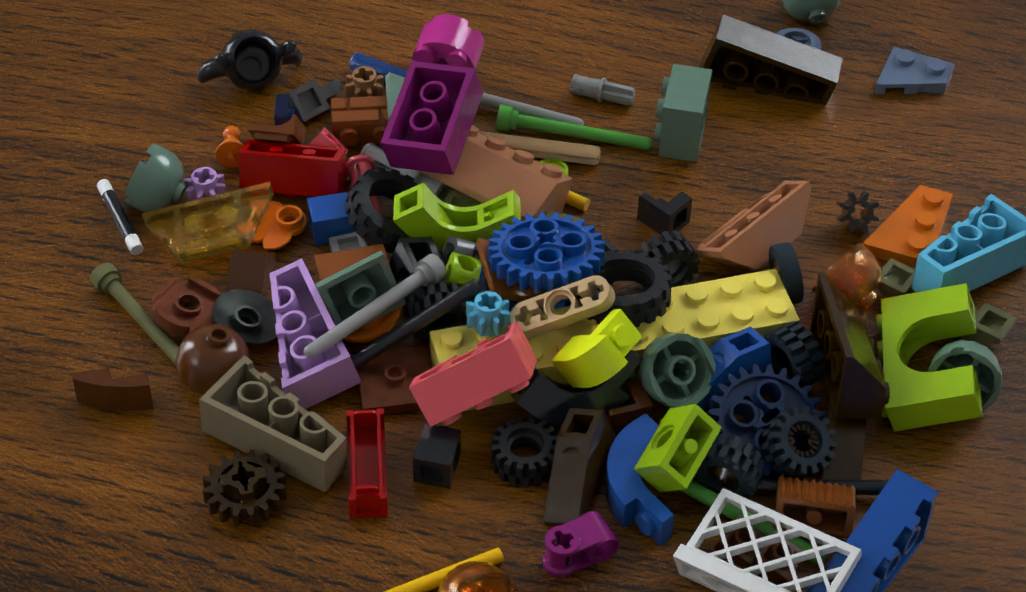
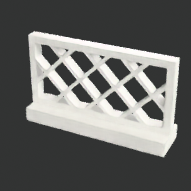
[673,488,862,592]

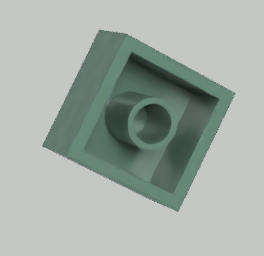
[654,64,712,162]

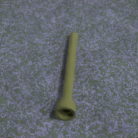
[90,262,179,364]

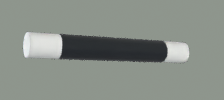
[97,179,144,255]

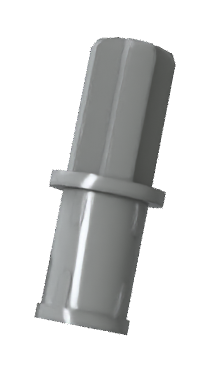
[570,74,635,106]

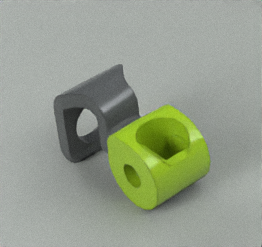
[440,236,482,288]

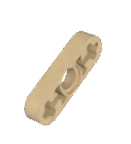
[510,276,615,338]

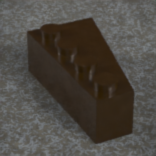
[700,14,843,105]

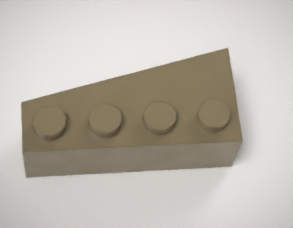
[199,355,347,492]

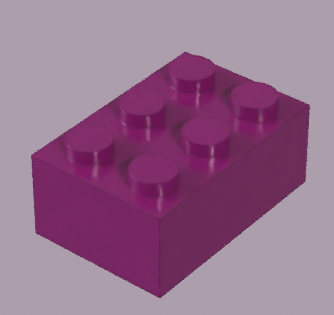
[381,61,483,175]

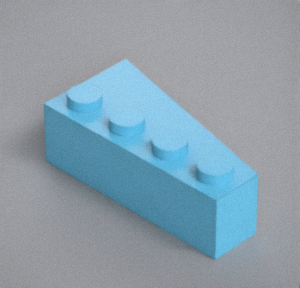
[911,194,1026,292]

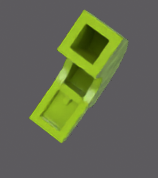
[393,182,521,252]

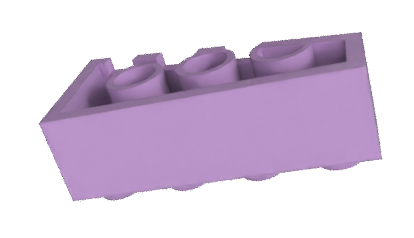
[269,258,361,409]

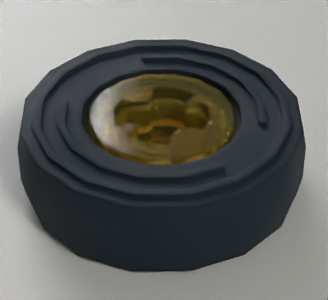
[769,243,804,305]

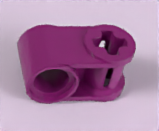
[542,511,620,578]

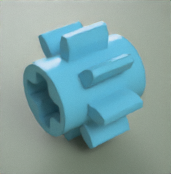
[466,291,510,336]

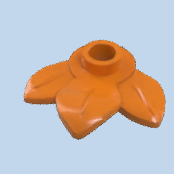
[239,201,307,250]

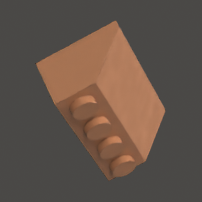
[417,125,573,221]

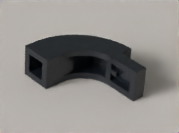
[508,349,643,425]

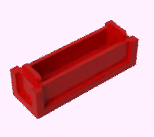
[346,408,388,519]

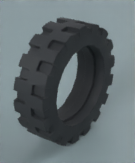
[345,167,418,254]
[576,250,672,327]

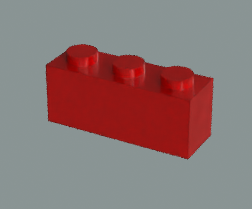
[238,139,346,198]

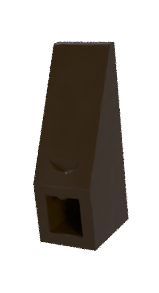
[543,408,616,526]

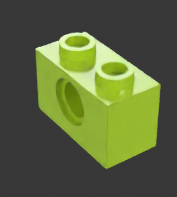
[634,404,722,492]

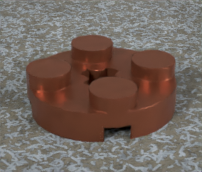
[151,278,221,340]

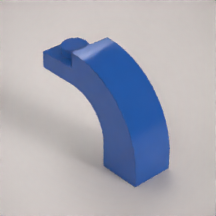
[605,413,674,545]

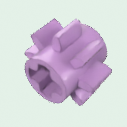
[184,167,227,209]

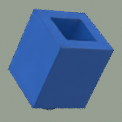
[307,192,355,246]

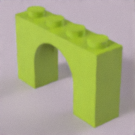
[876,283,983,432]

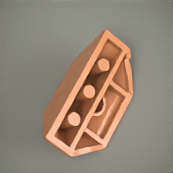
[696,180,812,271]

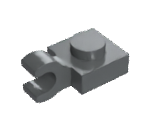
[284,78,344,122]

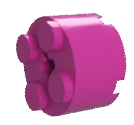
[412,14,484,70]

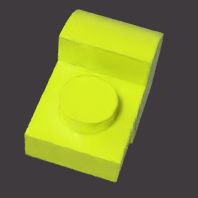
[551,309,642,388]

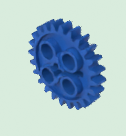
[488,212,605,293]

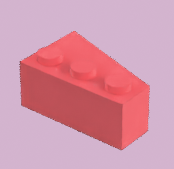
[409,321,537,427]

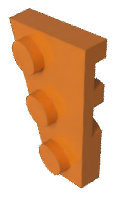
[861,185,953,268]

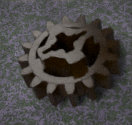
[202,450,287,527]

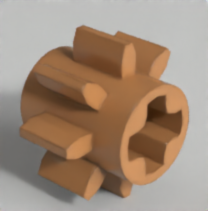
[345,66,384,98]

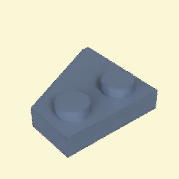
[874,47,955,94]

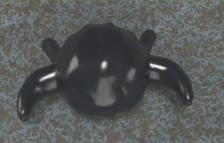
[197,29,303,90]

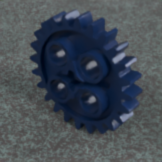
[707,364,828,479]

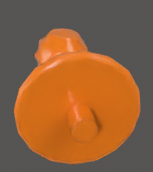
[215,125,244,167]

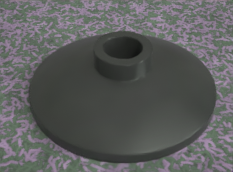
[212,289,278,346]

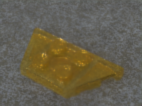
[142,182,274,263]

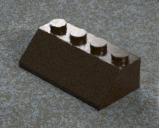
[810,274,890,419]

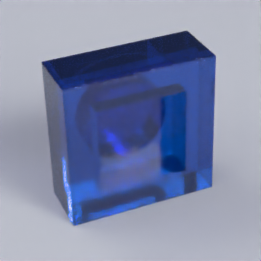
[274,94,297,125]

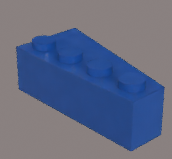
[806,469,938,592]

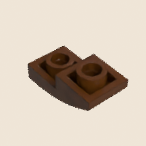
[72,368,153,411]
[714,515,803,583]

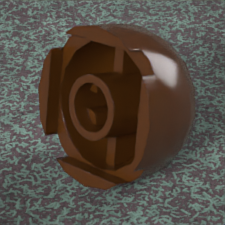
[175,324,250,395]

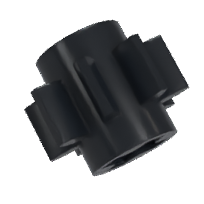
[837,191,879,232]

